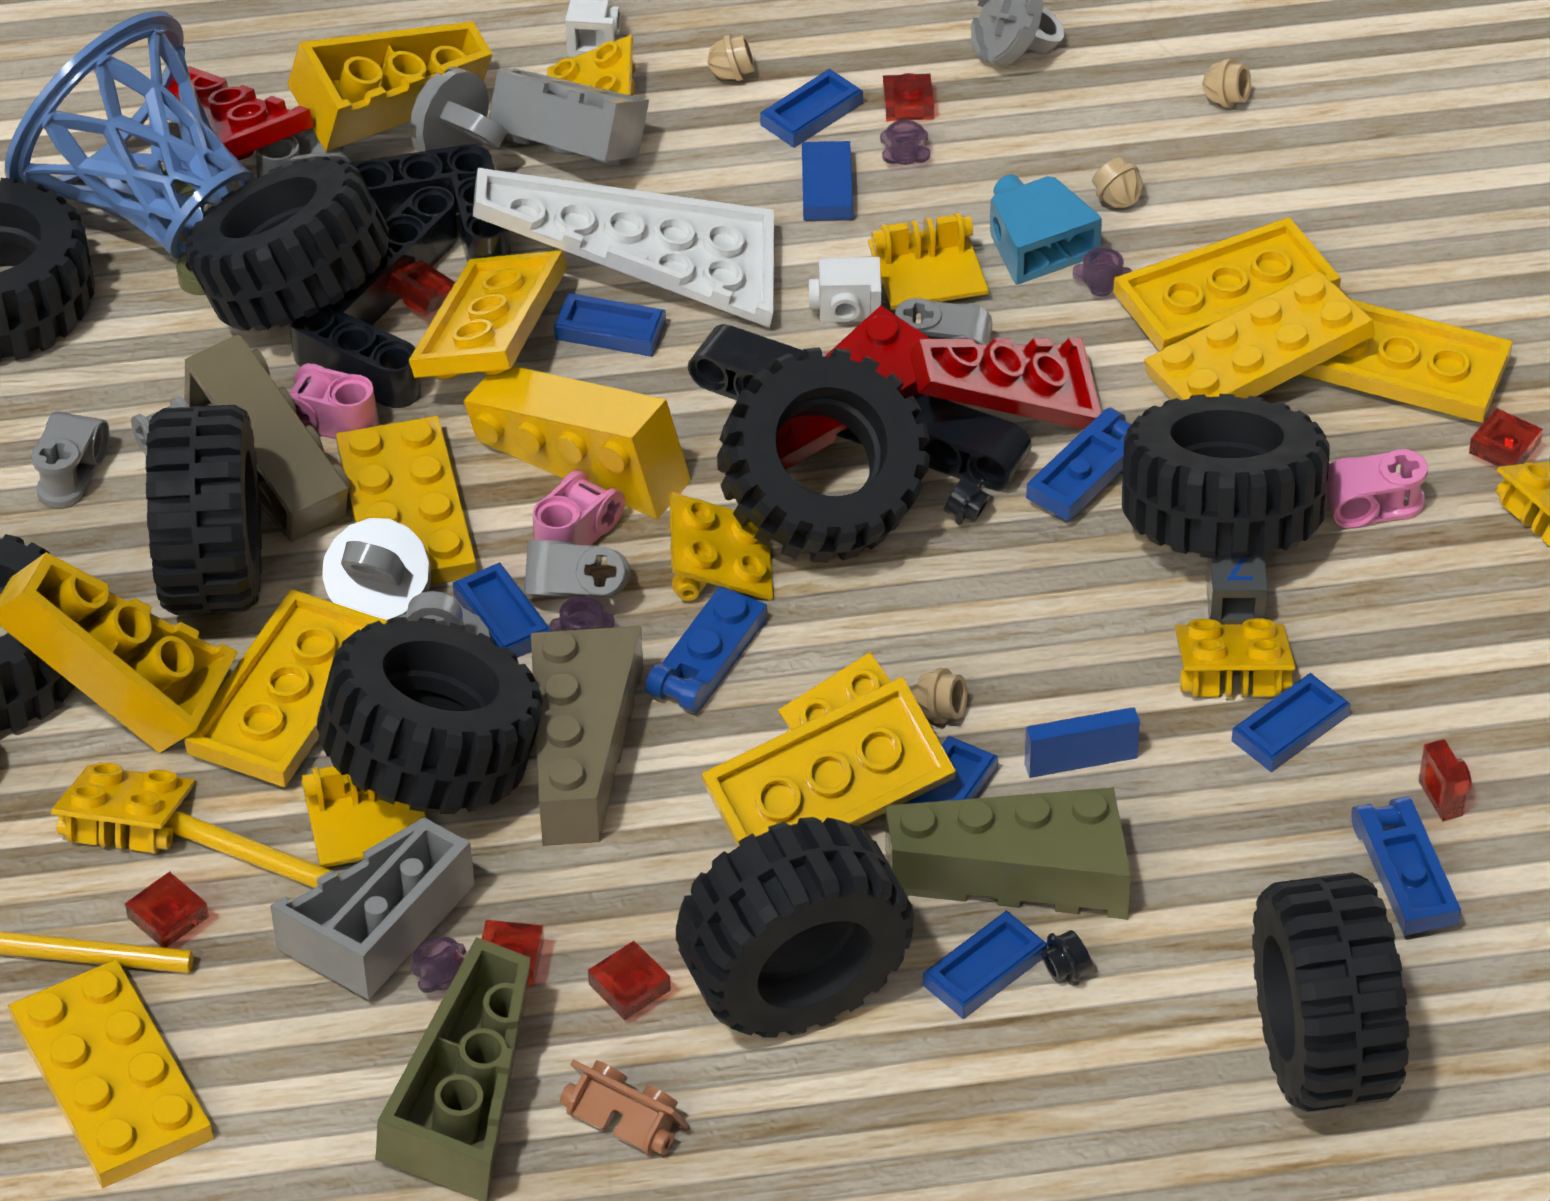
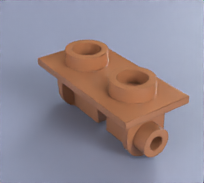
[560,1059,689,1156]

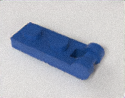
[1026,407,1131,522]
[645,586,767,713]
[1351,796,1461,935]

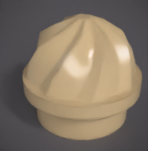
[707,34,755,81]
[1202,59,1251,108]
[1092,157,1143,208]
[912,668,967,724]

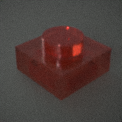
[882,73,934,122]
[386,260,455,315]
[1469,408,1543,467]
[1418,739,1472,822]
[125,871,209,948]
[482,920,544,986]
[588,941,671,1020]

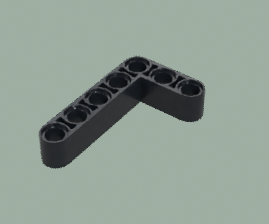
[350,144,511,262]
[289,186,458,408]

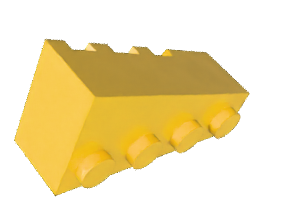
[287,21,493,152]
[463,366,691,520]
[0,552,238,753]

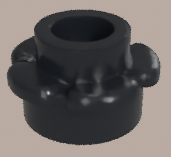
[944,474,990,525]
[1041,930,1093,986]

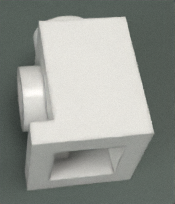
[565,0,621,58]
[809,257,881,323]

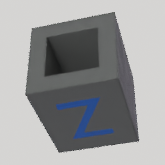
[1206,554,1268,624]

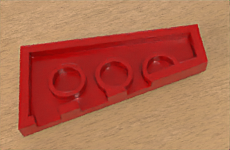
[167,66,314,160]
[776,305,931,470]
[909,338,1102,430]

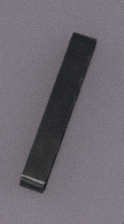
[688,324,1032,490]

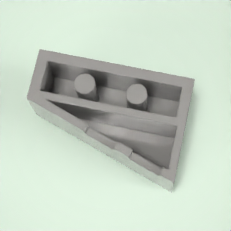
[489,68,649,166]
[270,817,475,1000]

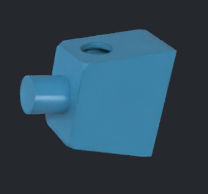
[990,174,1102,285]

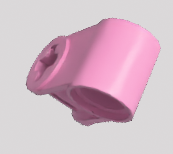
[289,363,380,439]
[1327,449,1428,528]
[533,470,625,546]

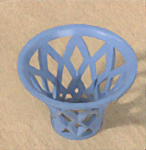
[5,11,254,259]

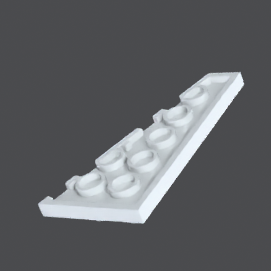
[473,168,774,328]

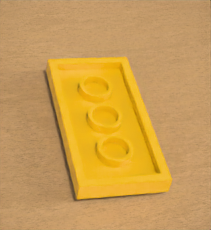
[1113,217,1341,351]
[409,250,568,379]
[1143,271,1375,400]
[1299,299,1513,423]
[335,416,477,585]
[184,589,387,787]
[701,676,956,847]
[8,959,214,1188]

